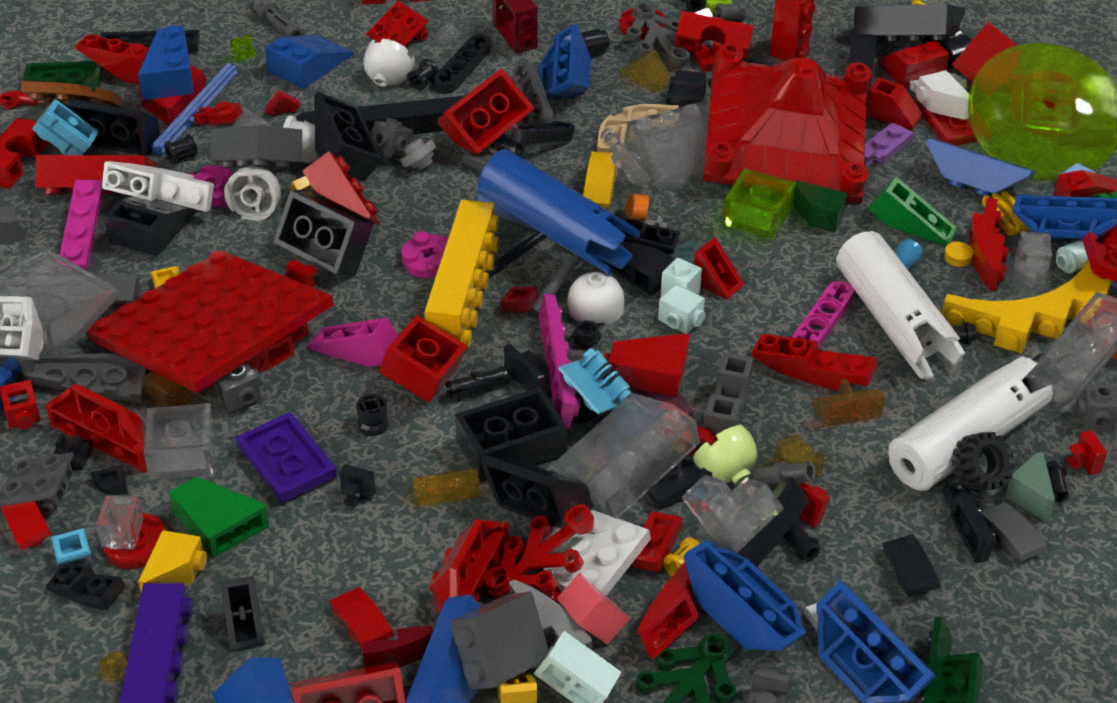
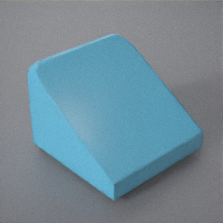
[51,528,91,565]

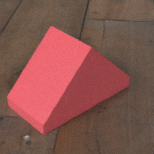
[556,572,631,645]

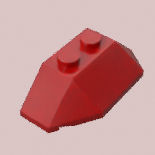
[45,383,149,473]
[430,519,509,615]

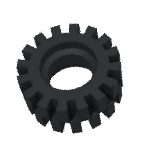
[952,432,1015,492]

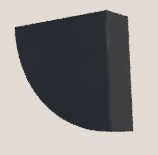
[90,465,129,495]

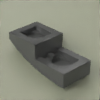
[982,502,1048,561]

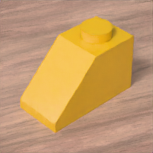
[138,530,207,592]

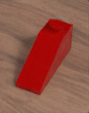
[1053,170,1117,197]

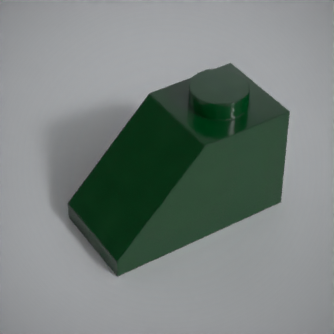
[791,180,848,233]

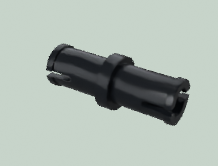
[446,366,509,400]

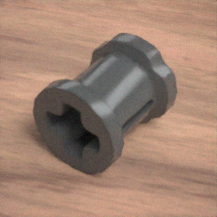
[715,0,745,22]

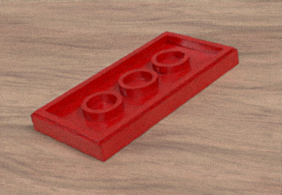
[952,22,1026,96]

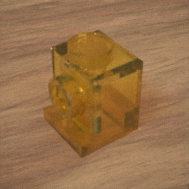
[774,434,824,484]

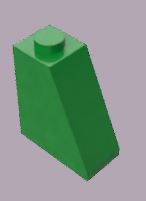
[168,477,269,559]

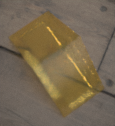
[619,49,671,93]

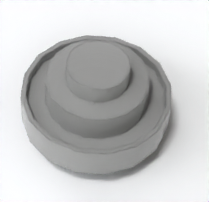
[399,138,436,170]

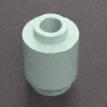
[1056,239,1088,274]

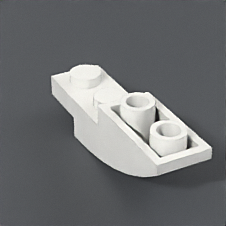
[102,161,214,212]

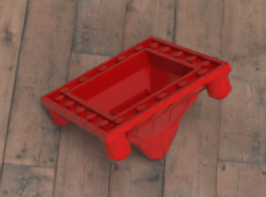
[702,43,872,204]

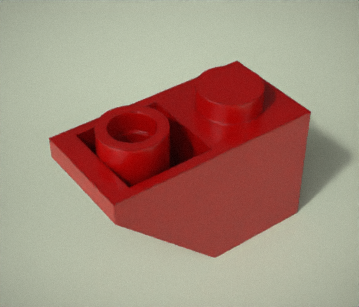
[866,77,923,131]

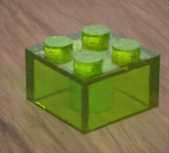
[723,168,796,240]

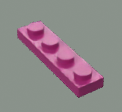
[57,180,104,271]

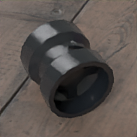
[356,394,389,437]

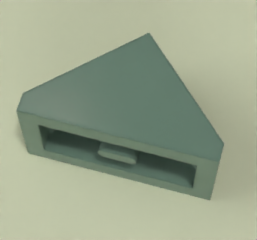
[1005,453,1055,521]

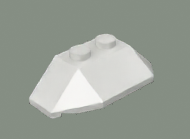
[0,296,43,360]

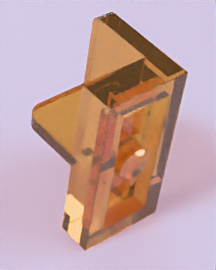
[812,379,885,427]

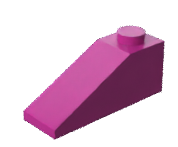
[307,318,398,367]

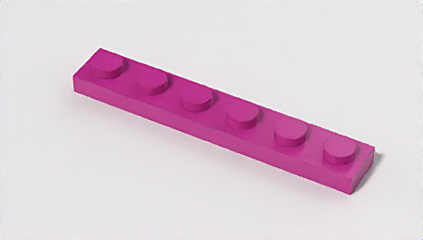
[538,294,580,428]

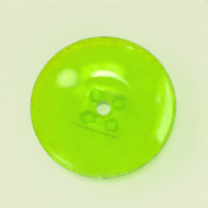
[968,43,1117,181]

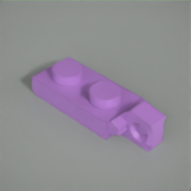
[864,122,914,168]

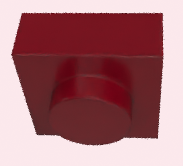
[500,287,539,313]

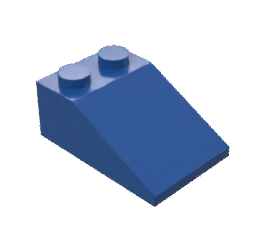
[265,35,354,89]

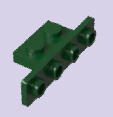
[921,617,983,703]

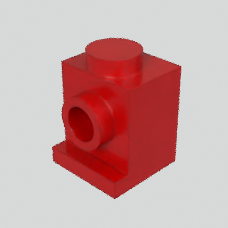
[0,379,41,429]

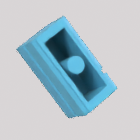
[32,99,99,155]

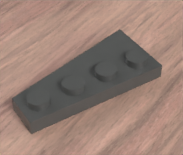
[23,354,149,404]

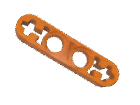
[624,194,649,221]

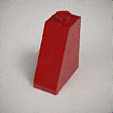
[138,64,206,126]
[602,334,690,397]

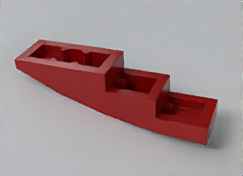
[637,562,699,659]

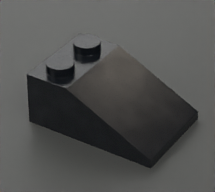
[314,91,383,181]

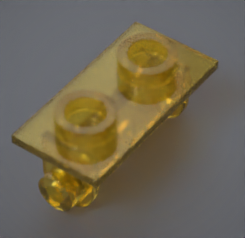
[413,468,480,508]

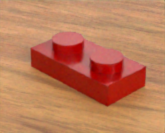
[629,511,683,572]

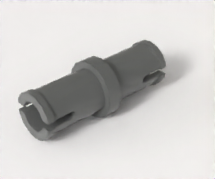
[750,461,816,487]

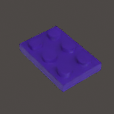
[235,412,337,503]

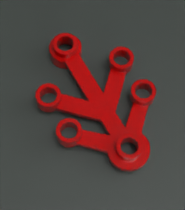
[485,504,594,598]

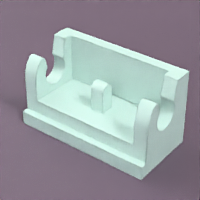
[534,631,621,703]

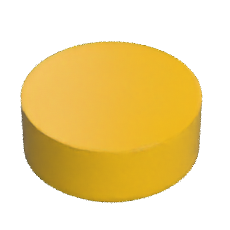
[944,242,973,267]

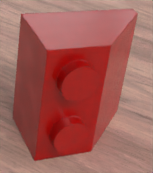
[877,41,950,89]

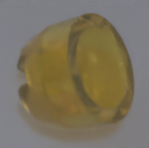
[99,651,129,682]

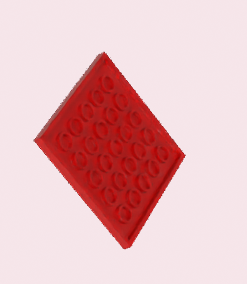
[85,250,334,393]

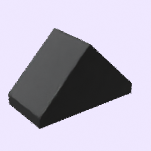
[219,576,265,651]

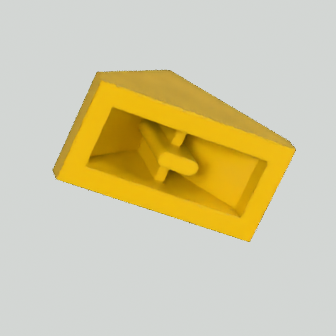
[497,672,537,703]

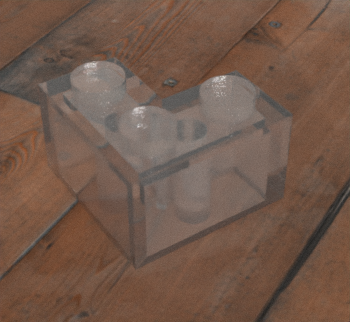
[682,475,784,553]

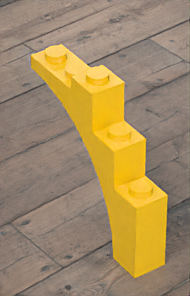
[941,259,1112,353]

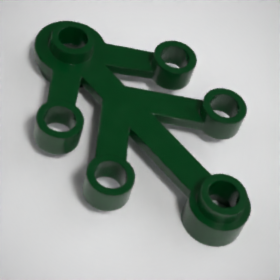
[636,633,736,703]

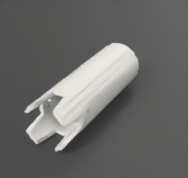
[836,231,965,380]
[887,356,1053,491]

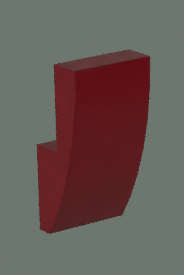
[362,626,433,668]

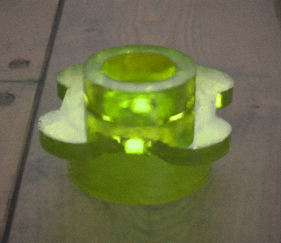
[230,34,256,62]

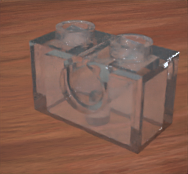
[1011,231,1052,297]

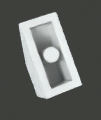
[916,70,973,120]

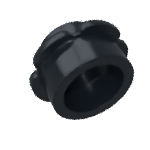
[573,320,601,346]

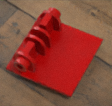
[366,0,429,47]

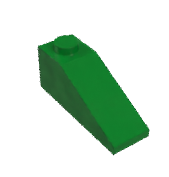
[868,176,958,246]

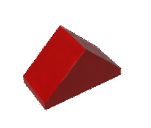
[694,237,745,299]

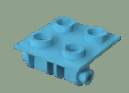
[558,348,632,414]

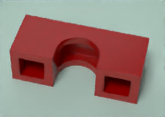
[674,11,754,59]
[0,117,50,189]

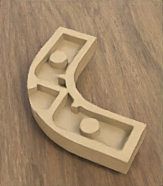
[597,104,679,157]

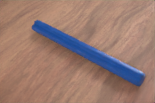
[151,63,238,156]

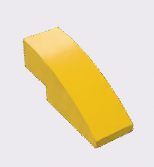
[583,151,618,209]

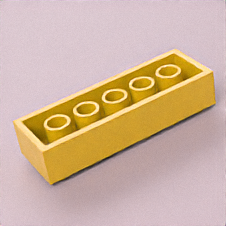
[425,199,500,348]

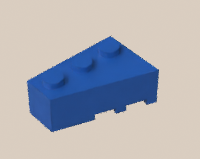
[138,26,194,100]

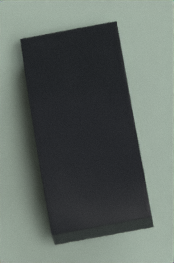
[882,534,940,597]
[46,562,126,610]

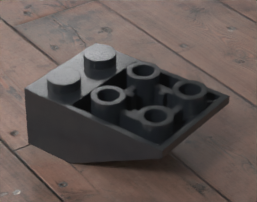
[104,196,198,256]

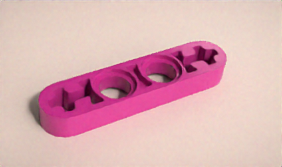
[792,281,854,348]

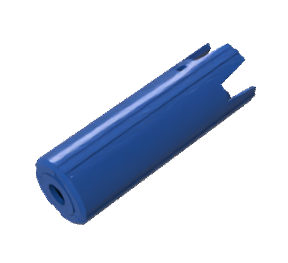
[477,149,640,276]

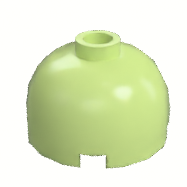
[693,425,758,485]

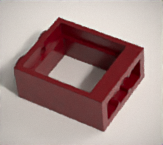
[492,0,538,54]

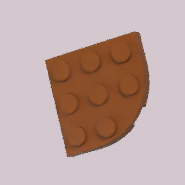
[21,81,122,108]

